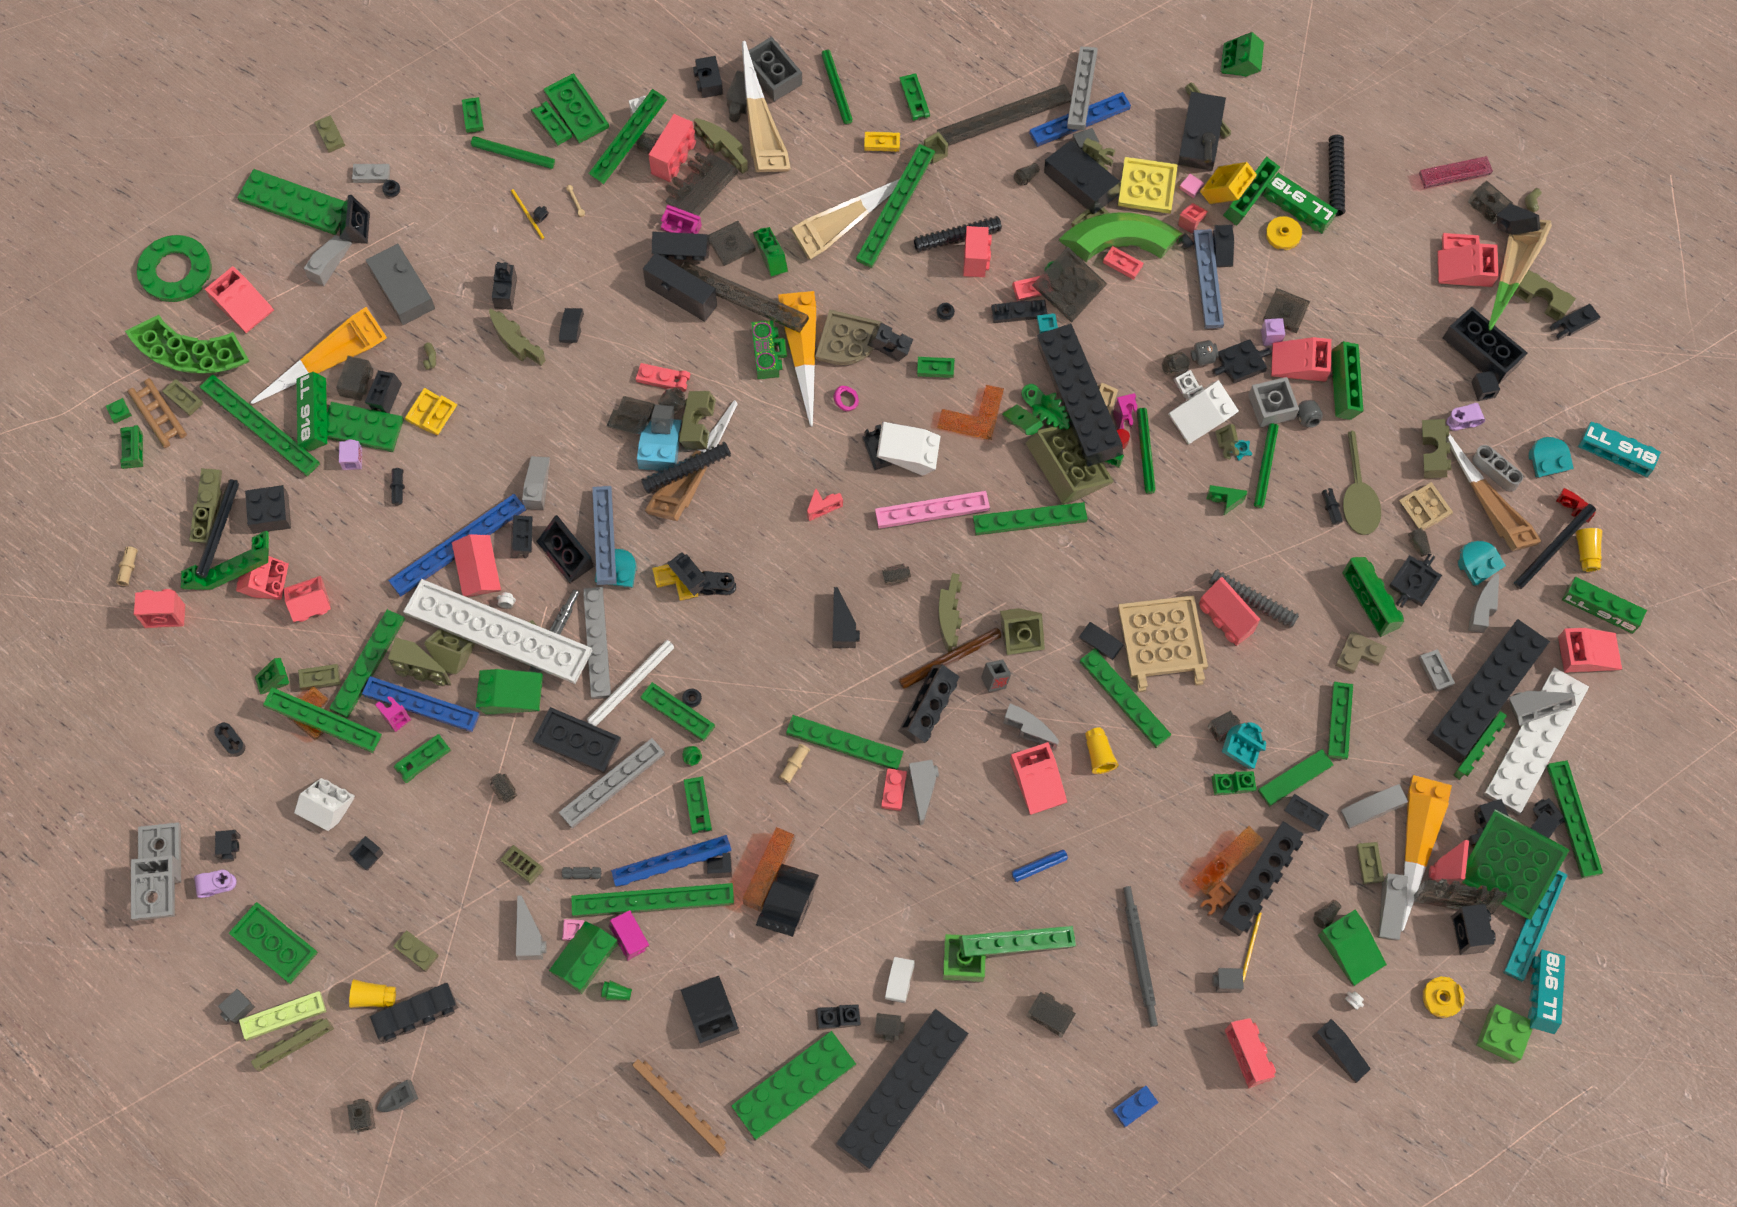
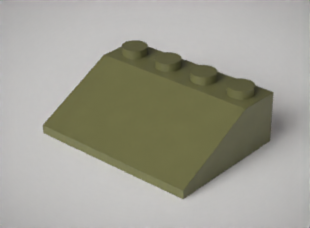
[1026,423,1114,504]

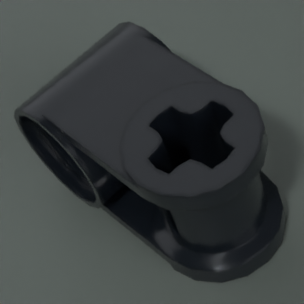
[699,571,736,595]

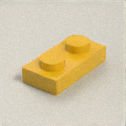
[864,132,900,152]

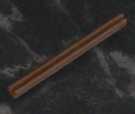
[899,627,1002,689]

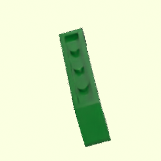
[181,531,269,590]

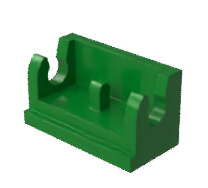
[120,425,143,469]

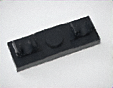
[991,299,1048,323]

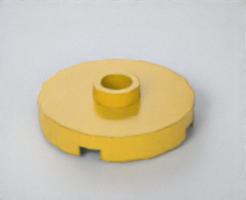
[1266,216,1302,250]
[1423,976,1465,1018]

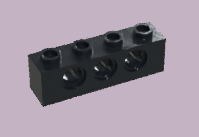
[898,664,960,744]

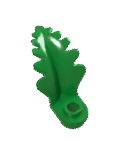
[1021,384,1070,429]

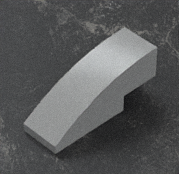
[1468,574,1499,633]
[1003,703,1059,750]
[1341,784,1408,829]

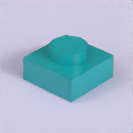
[1037,313,1058,334]

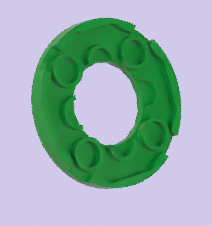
[137,235,212,302]

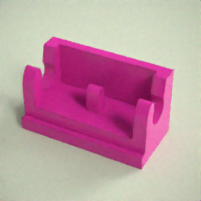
[661,205,702,234]
[1113,393,1137,429]
[375,697,411,732]
[608,910,649,961]

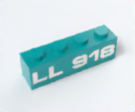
[1578,421,1661,478]
[1528,949,1566,1035]

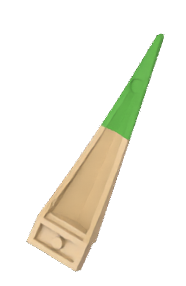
[1489,220,1552,330]

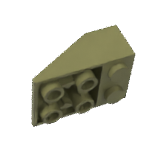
[388,638,451,686]

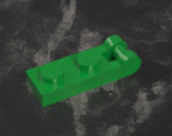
[899,73,930,121]
[531,101,572,146]
[394,734,451,783]
[684,776,712,834]

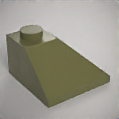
[1000,608,1045,655]
[425,629,476,674]

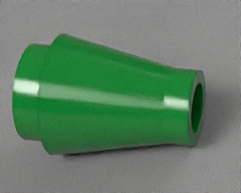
[601,980,632,1001]

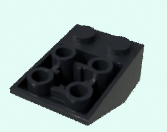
[681,976,740,1048]

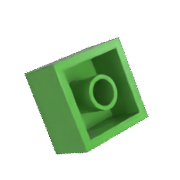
[943,934,986,982]
[1476,1004,1533,1063]

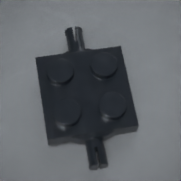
[1212,339,1272,384]
[1389,553,1442,608]

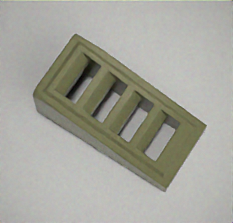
[500,845,544,885]

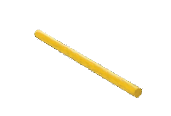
[511,189,545,239]
[1243,913,1262,982]

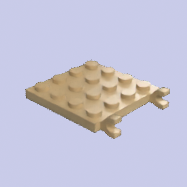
[1118,596,1208,692]

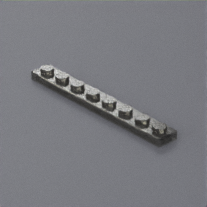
[937,84,1072,146]
[680,261,809,333]

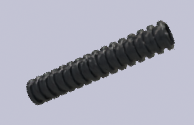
[1328,134,1346,216]
[914,216,1002,253]
[641,441,731,494]

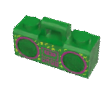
[751,320,787,380]

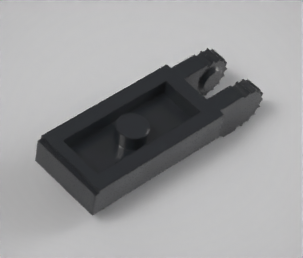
[1549,304,1601,340]

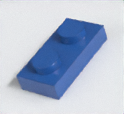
[1112,1086,1159,1128]

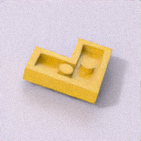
[652,564,698,601]

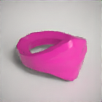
[833,386,859,412]

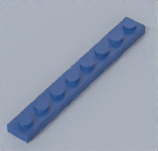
[389,494,526,597]

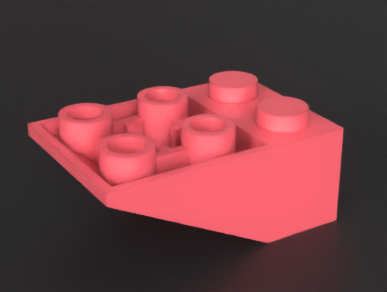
[1438,244,1498,287]
[205,266,274,333]
[1271,337,1331,382]
[1558,628,1622,673]
[1010,742,1067,815]

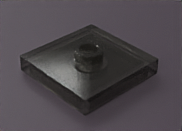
[709,221,756,266]
[1263,288,1310,333]

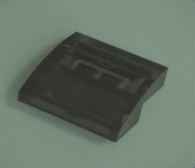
[607,396,655,435]

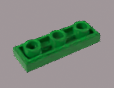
[1002,404,1043,436]

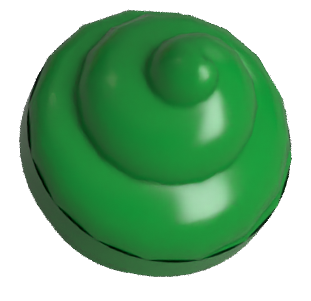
[682,746,702,766]

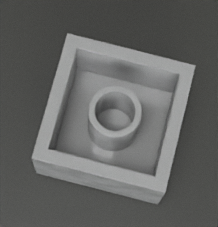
[1248,377,1299,427]

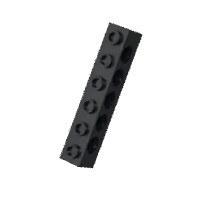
[1219,821,1303,936]

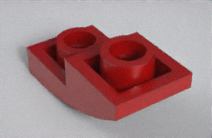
[1556,488,1596,523]

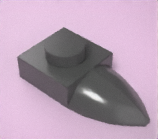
[377,1080,418,1112]

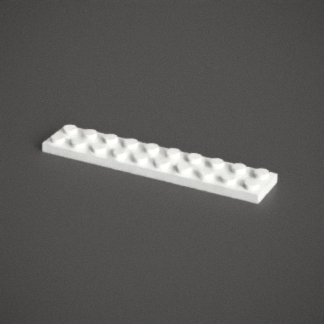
[403,579,593,684]

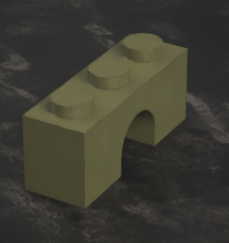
[1514,270,1576,321]
[679,391,716,450]
[1422,419,1451,479]

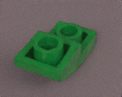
[1211,771,1257,795]

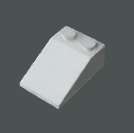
[1168,380,1239,444]
[877,422,940,476]

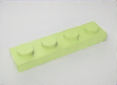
[239,991,326,1041]

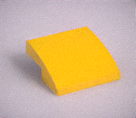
[405,388,457,435]

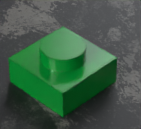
[106,398,132,424]

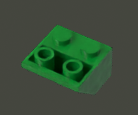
[1221,32,1264,77]

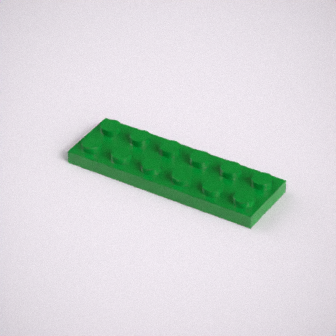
[237,169,345,235]
[731,1031,856,1140]

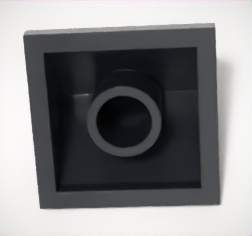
[339,195,370,244]

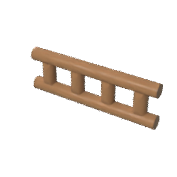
[127,378,187,448]

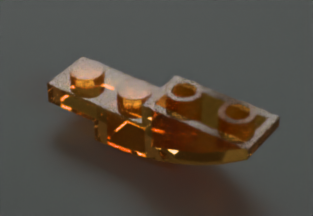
[1192,826,1263,895]

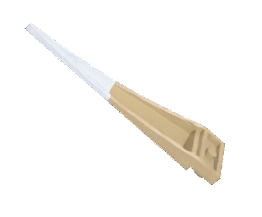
[742,41,791,172]
[790,179,900,260]

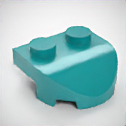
[1528,437,1574,477]
[1458,541,1506,586]
[595,549,637,588]
[1222,722,1266,770]

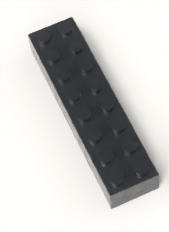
[1037,323,1123,467]
[1427,619,1550,763]
[836,1009,969,1172]

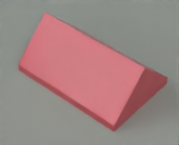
[452,534,501,597]

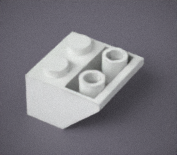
[294,778,355,831]

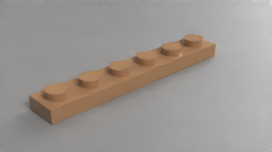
[632,1059,727,1156]

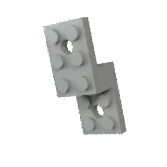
[131,822,181,921]

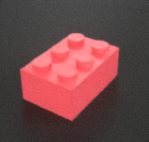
[649,114,696,182]

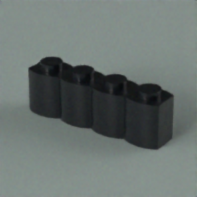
[370,983,458,1043]

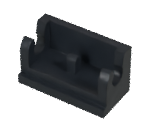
[365,370,402,413]
[862,424,892,470]
[511,515,533,558]
[667,552,710,596]
[1284,794,1329,832]

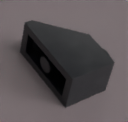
[1496,203,1541,235]
[1212,225,1234,268]

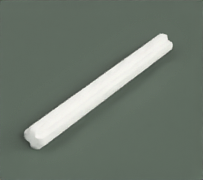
[587,640,674,726]

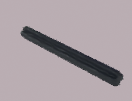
[196,479,239,579]
[1514,504,1596,589]

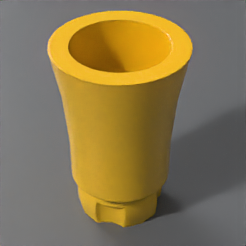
[1575,528,1603,572]
[1085,727,1119,774]
[349,979,396,1008]

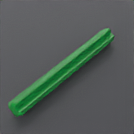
[821,49,853,125]
[471,136,555,169]
[1137,408,1156,494]
[1254,423,1279,508]

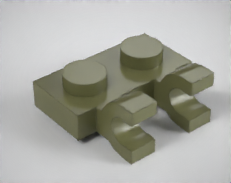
[1082,138,1115,171]

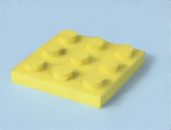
[1118,157,1177,214]

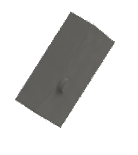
[366,244,435,325]

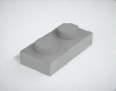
[352,164,390,183]
[1419,649,1455,692]

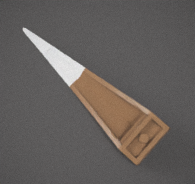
[645,401,737,521]
[1446,434,1541,551]

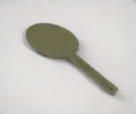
[1343,431,1381,535]

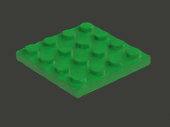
[1462,810,1570,920]

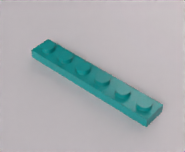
[1503,870,1567,982]

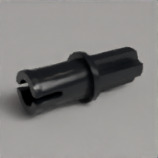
[390,468,405,506]
[1321,488,1343,525]

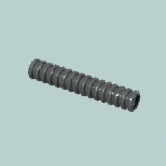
[1209,569,1299,628]

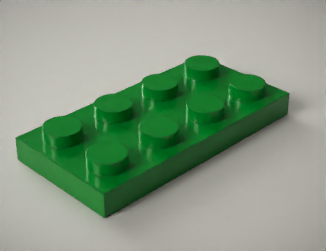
[543,73,609,143]
[327,402,404,452]
[229,902,318,984]

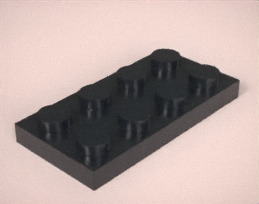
[533,707,621,774]

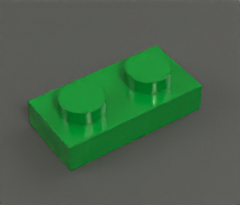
[462,97,484,133]
[917,357,955,378]

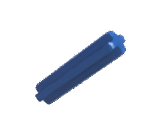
[1012,849,1068,882]

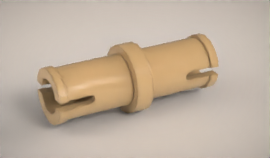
[116,546,138,586]
[779,744,810,783]

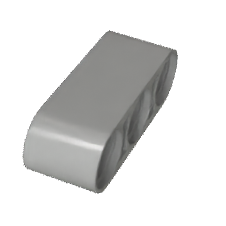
[1472,445,1523,492]

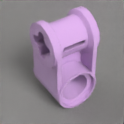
[1446,403,1485,431]
[194,870,237,898]

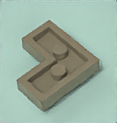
[1335,631,1387,673]

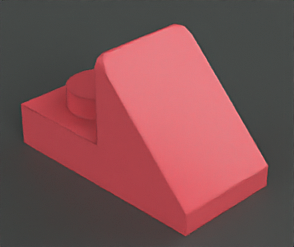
[1178,203,1208,234]
[807,489,843,521]

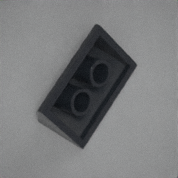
[536,515,594,583]

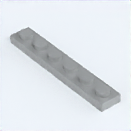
[1067,46,1098,130]
[583,587,611,699]
[559,738,665,829]

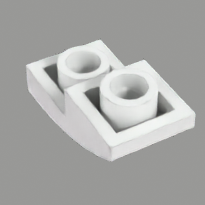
[1173,370,1203,400]
[885,957,914,1003]

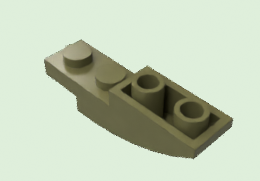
[694,118,748,174]
[489,309,546,366]
[189,468,222,543]
[938,573,962,652]

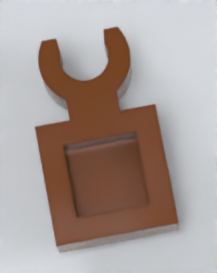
[1200,880,1236,916]

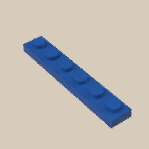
[1029,92,1131,147]
[362,676,480,732]
[611,835,732,886]

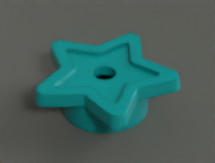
[1230,440,1252,461]

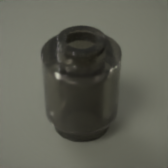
[635,132,658,154]
[882,563,911,586]
[489,773,517,804]

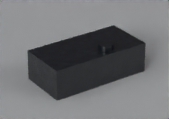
[1178,92,1226,171]
[1044,140,1121,214]
[643,253,717,322]
[1442,306,1528,384]

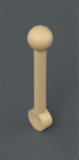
[566,185,585,217]

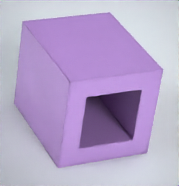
[1261,318,1285,346]
[339,440,362,470]

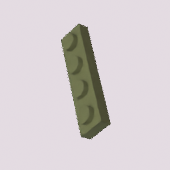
[251,1018,334,1072]

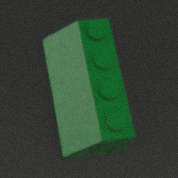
[1342,557,1404,637]

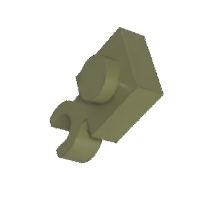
[1215,424,1239,459]

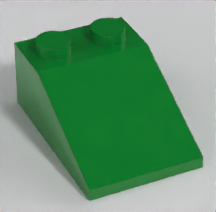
[476,669,543,715]
[1318,909,1387,986]

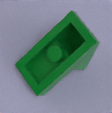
[1206,485,1247,515]
[255,658,289,694]

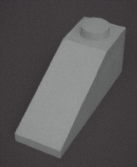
[304,235,352,286]
[522,456,550,510]
[1509,691,1576,726]
[908,760,939,825]
[1379,873,1408,940]
[516,896,547,960]

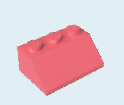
[1199,577,1260,646]
[1225,1018,1276,1088]

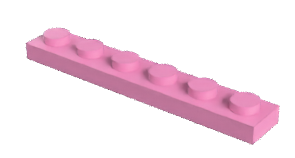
[875,491,990,529]

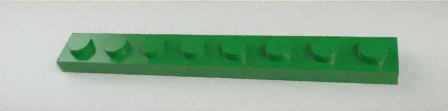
[856,144,935,268]
[199,374,320,477]
[571,883,734,917]

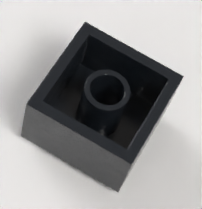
[245,485,291,534]
[1451,904,1496,955]

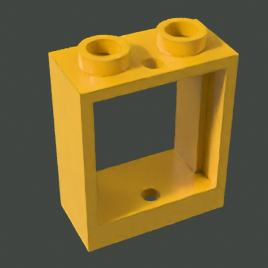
[1200,162,1257,204]

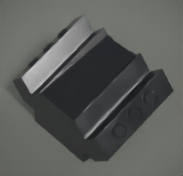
[756,864,819,937]

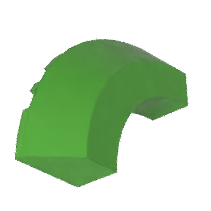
[1058,212,1183,262]
[125,315,250,373]

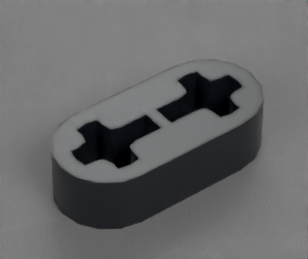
[214,722,245,757]

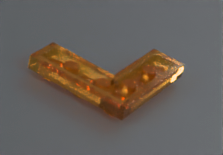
[937,385,1004,440]

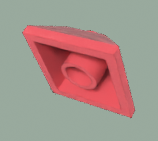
[1429,840,1469,889]

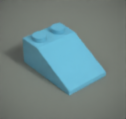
[637,417,682,471]

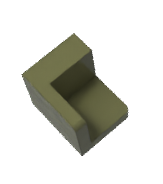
[924,132,948,164]

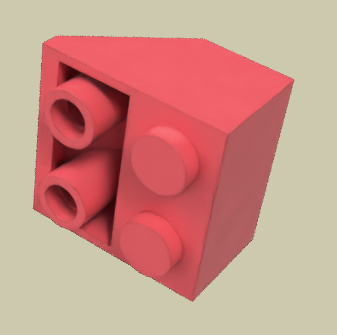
[236,556,289,600]

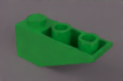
[753,227,788,277]

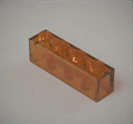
[743,827,795,912]

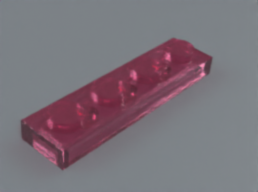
[1419,156,1493,189]

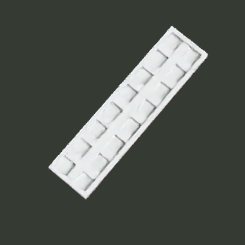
[1483,667,1589,815]

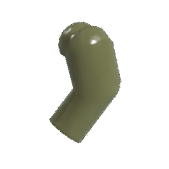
[1525,188,1542,213]
[423,342,436,370]

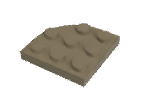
[815,309,882,365]

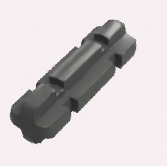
[562,867,602,879]

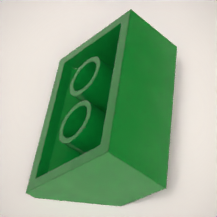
[549,921,618,994]

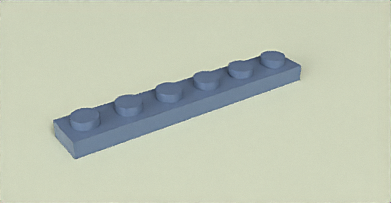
[1193,229,1224,329]
[592,486,617,585]

